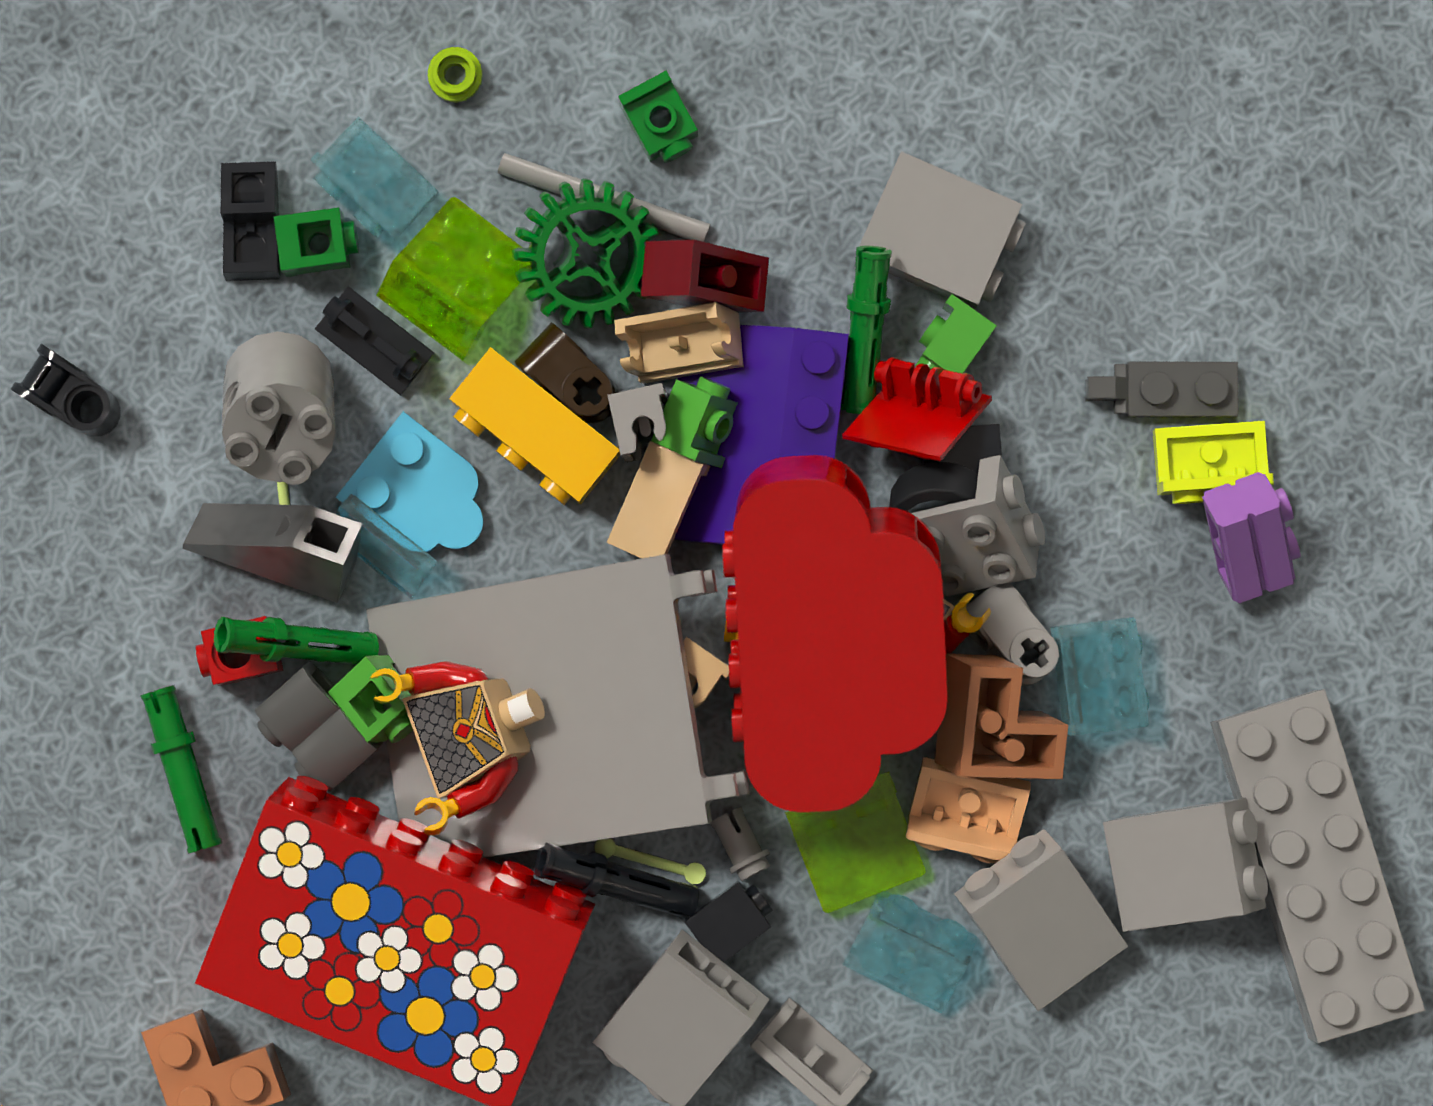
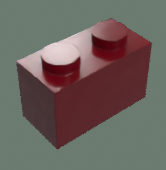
[641,240,769,313]

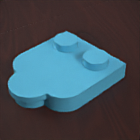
[335,411,483,555]

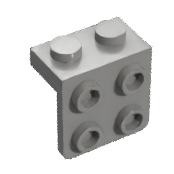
[911,455,1045,597]

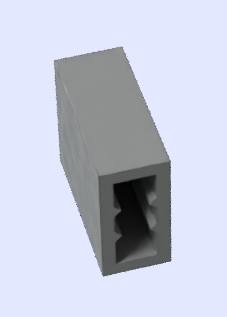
[855,151,1026,310]
[1103,798,1268,932]
[954,829,1128,1011]
[592,930,769,1106]

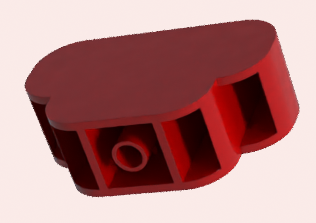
[722,455,947,812]

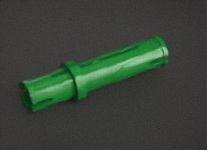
[841,246,892,414]
[214,617,379,664]
[140,685,223,854]

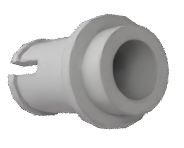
[710,807,771,881]

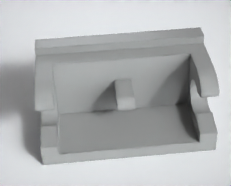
[607,383,668,463]
[750,997,873,1106]

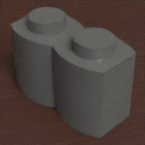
[254,661,384,793]

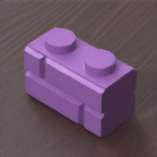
[1202,472,1301,604]

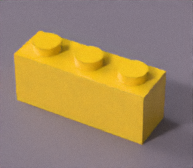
[449,347,621,505]

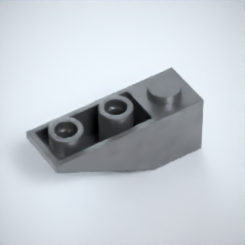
[182,503,363,603]

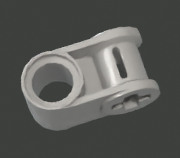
[966,583,1059,686]

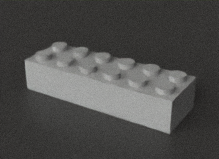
[1210,689,1425,1043]

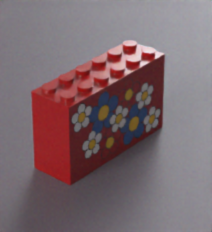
[195,776,595,1106]

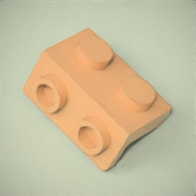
[906,757,1031,863]

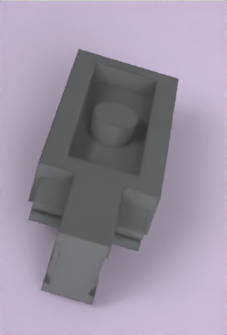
[1085,361,1238,418]

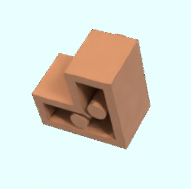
[935,653,1068,779]
[141,1009,291,1106]

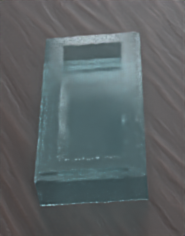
[336,494,437,599]

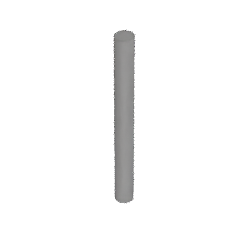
[498,153,711,242]

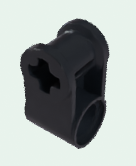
[11,343,120,436]

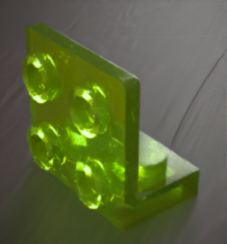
[376,197,530,361]
[784,771,926,913]

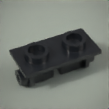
[315,286,434,396]

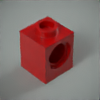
[195,616,284,686]

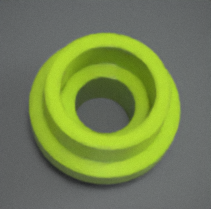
[428,47,483,102]

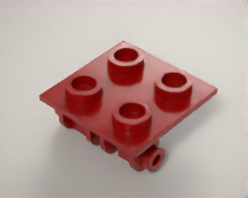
[842,357,992,461]

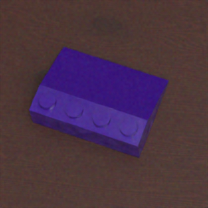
[674,325,849,546]

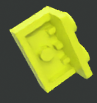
[1153,421,1274,504]

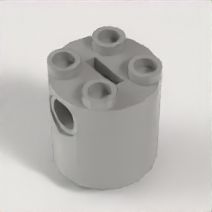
[222,331,335,485]

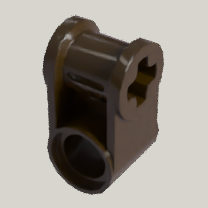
[514,322,616,424]

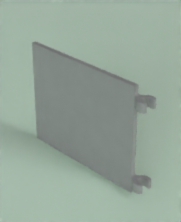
[366,554,750,857]

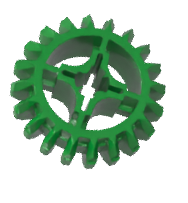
[512,178,659,328]

